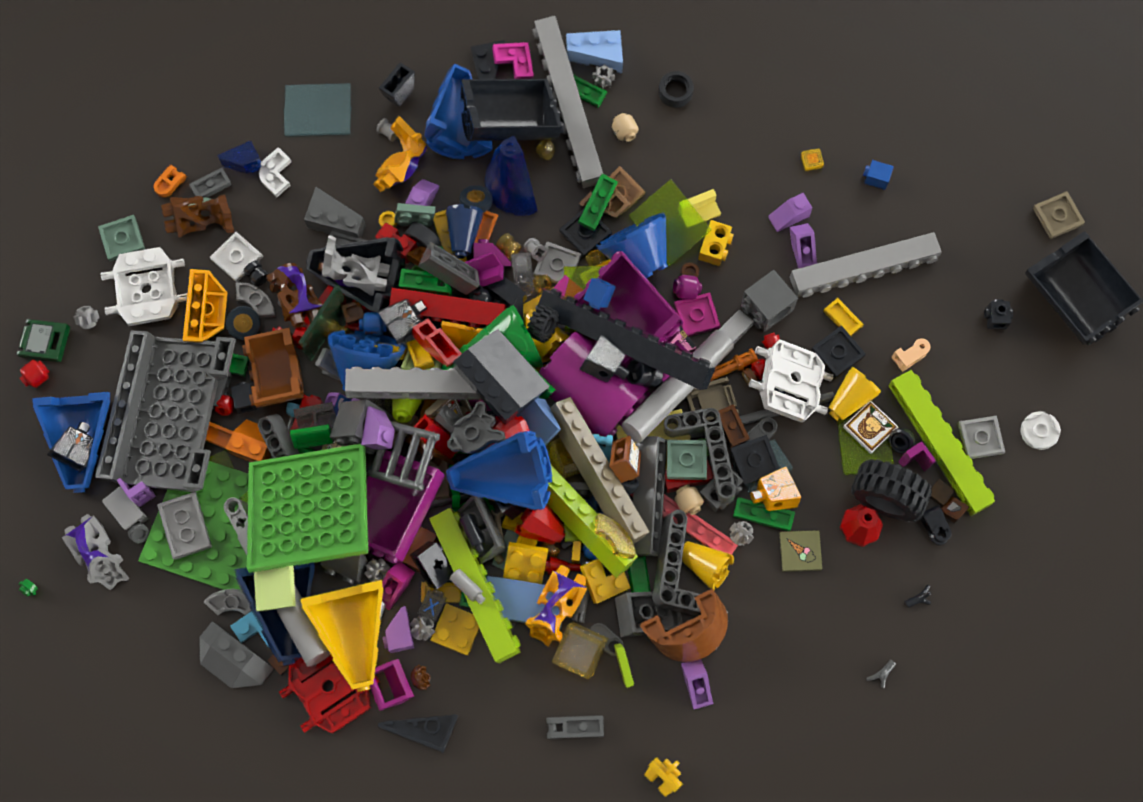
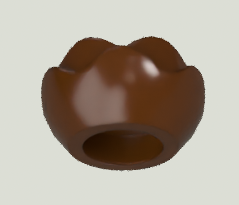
[410,665,430,690]

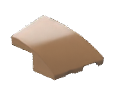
[579,166,646,217]

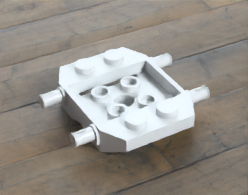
[101,247,188,326]
[749,339,833,423]

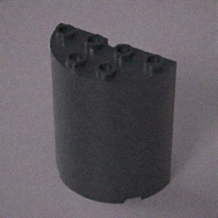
[460,79,564,141]
[1025,231,1143,346]

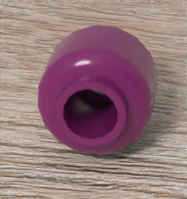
[673,275,702,299]

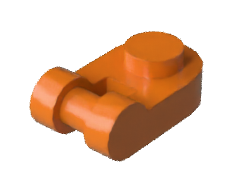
[154,165,187,197]

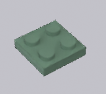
[394,203,435,227]
[98,215,146,262]
[667,440,707,480]

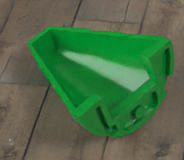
[441,305,544,370]

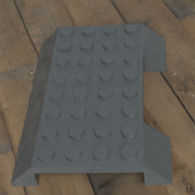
[95,330,236,492]

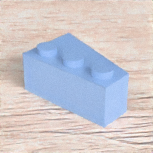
[566,31,623,73]

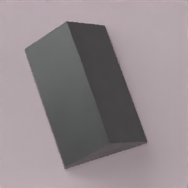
[418,242,480,295]
[458,495,508,563]

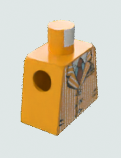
[750,467,801,511]

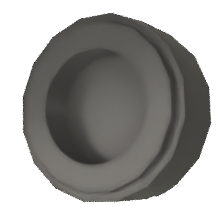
[128,522,149,544]

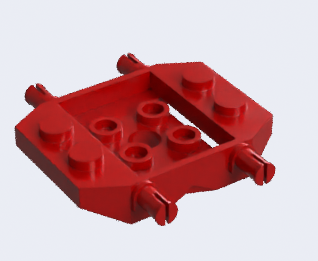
[279,654,380,734]

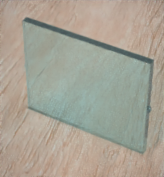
[284,83,352,136]

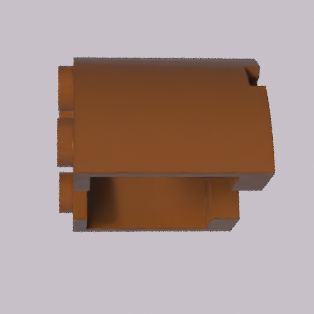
[242,327,304,408]
[640,588,728,662]

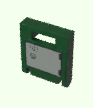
[16,319,71,362]

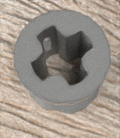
[376,118,397,142]
[524,238,547,261]

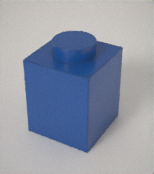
[863,160,894,190]
[584,278,616,309]

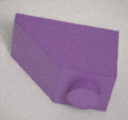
[406,179,439,206]
[768,193,812,232]
[790,223,817,268]
[361,407,395,450]
[383,606,414,653]
[681,659,713,709]

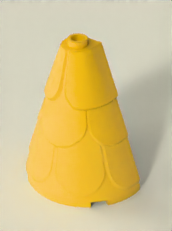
[300,580,383,692]

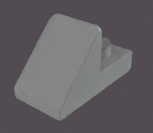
[315,348,340,381]

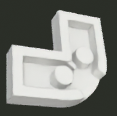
[259,147,291,198]

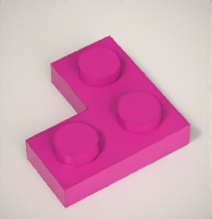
[492,42,534,79]

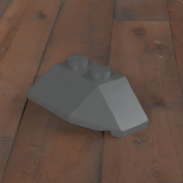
[200,621,274,688]

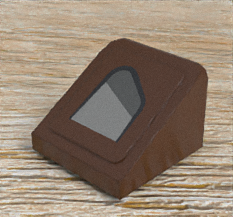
[941,496,969,523]

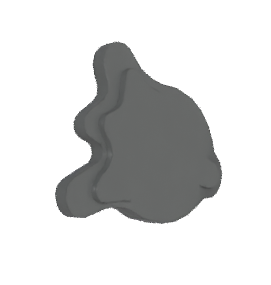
[447,401,506,454]

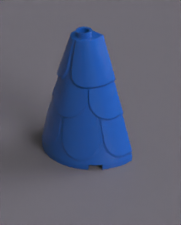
[425,64,492,159]
[32,392,110,493]
[446,431,552,510]

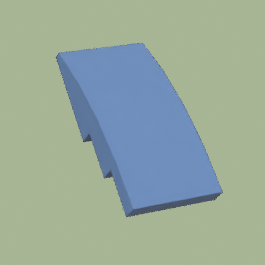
[517,397,561,446]
[486,576,562,629]

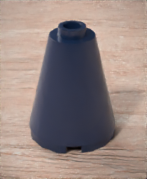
[446,204,483,259]

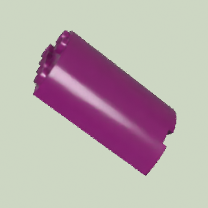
[574,251,684,368]
[538,331,651,437]
[366,450,445,564]

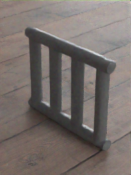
[367,421,440,491]

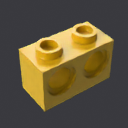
[698,220,734,266]

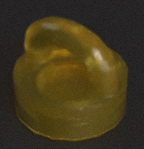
[536,140,555,160]
[585,250,605,268]
[533,274,552,294]

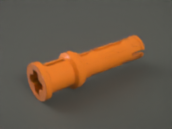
[710,348,758,382]

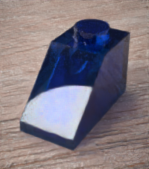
[217,140,261,174]

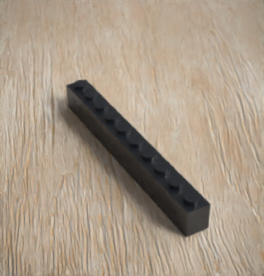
[537,288,716,390]

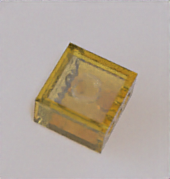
[552,622,609,679]

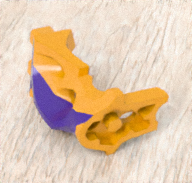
[373,116,427,192]
[525,565,587,647]

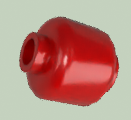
[19,360,50,388]

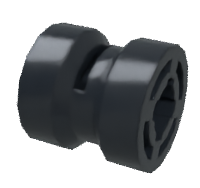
[243,260,268,287]

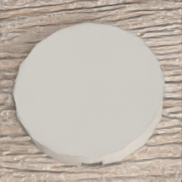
[1020,411,1061,450]

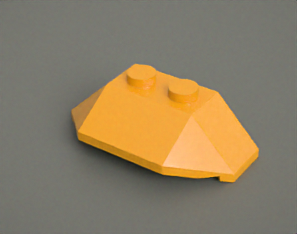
[183,269,228,343]

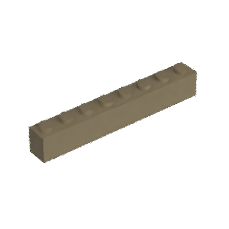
[550,397,649,546]

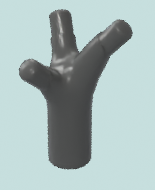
[866,660,896,688]

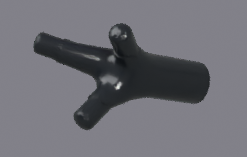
[904,585,931,608]

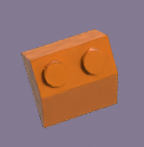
[225,419,272,462]

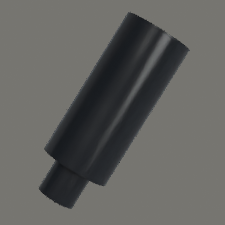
[459,514,485,554]

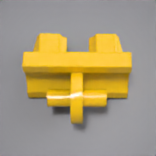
[645,757,682,796]

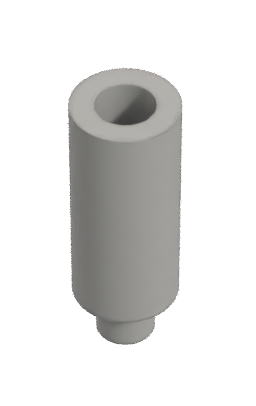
[450,569,485,604]

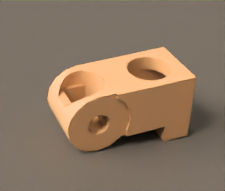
[891,339,930,372]

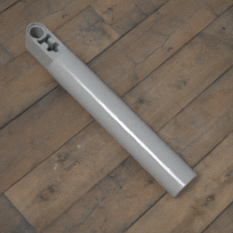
[622,310,754,443]
[224,497,331,666]

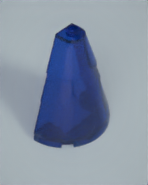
[485,136,538,216]

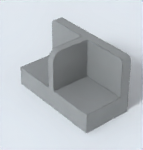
[102,486,148,530]

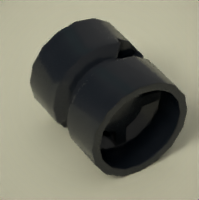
[626,359,663,388]

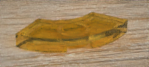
[595,513,635,559]

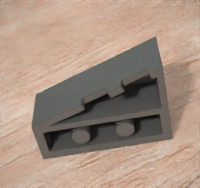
[304,187,366,239]

